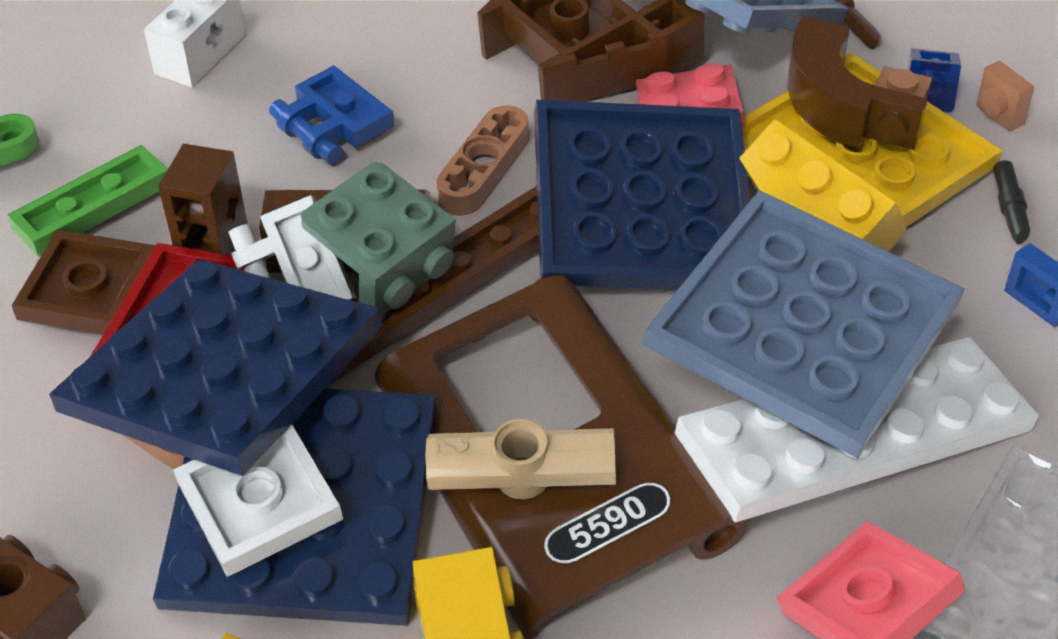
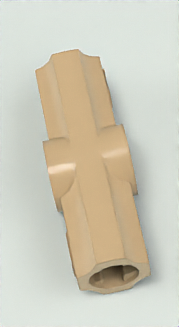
[425,418,616,500]

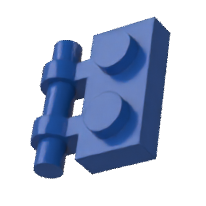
[269,65,395,164]

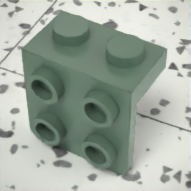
[301,162,456,316]

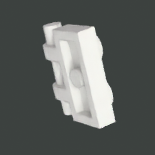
[228,195,356,300]

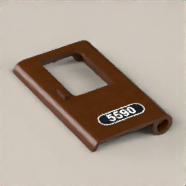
[375,275,747,639]

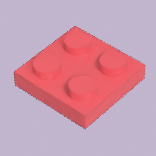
[636,64,745,129]
[777,521,966,639]

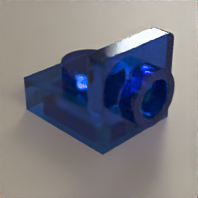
[908,48,961,112]

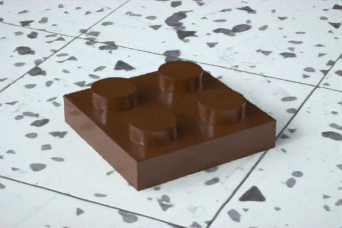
[11,230,155,335]

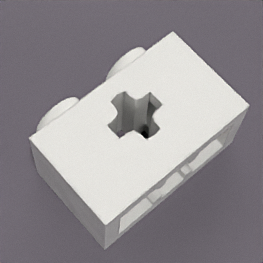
[144,0,246,88]

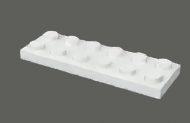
[674,337,1039,523]

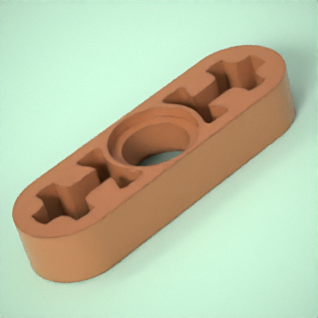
[437,105,529,216]

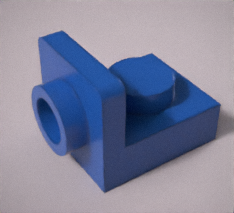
[1004,243,1058,328]

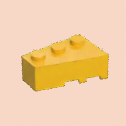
[739,119,907,252]
[413,547,523,639]

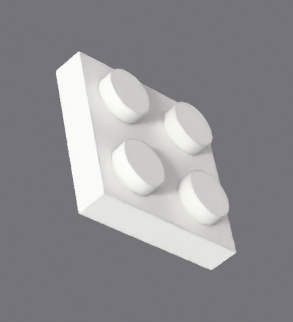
[173,424,343,577]

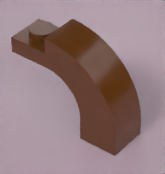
[787,16,928,150]

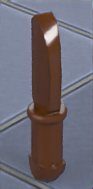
[835,0,881,49]

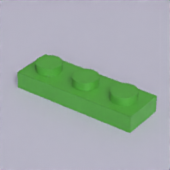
[7,145,168,257]

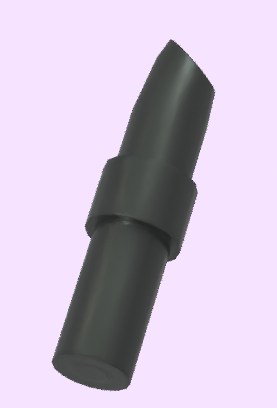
[993,160,1030,244]

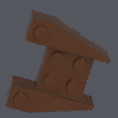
[477,0,705,102]

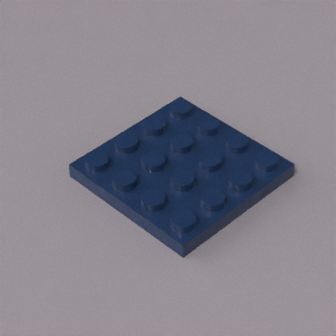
[534,99,750,290]
[49,259,383,476]
[153,389,437,626]

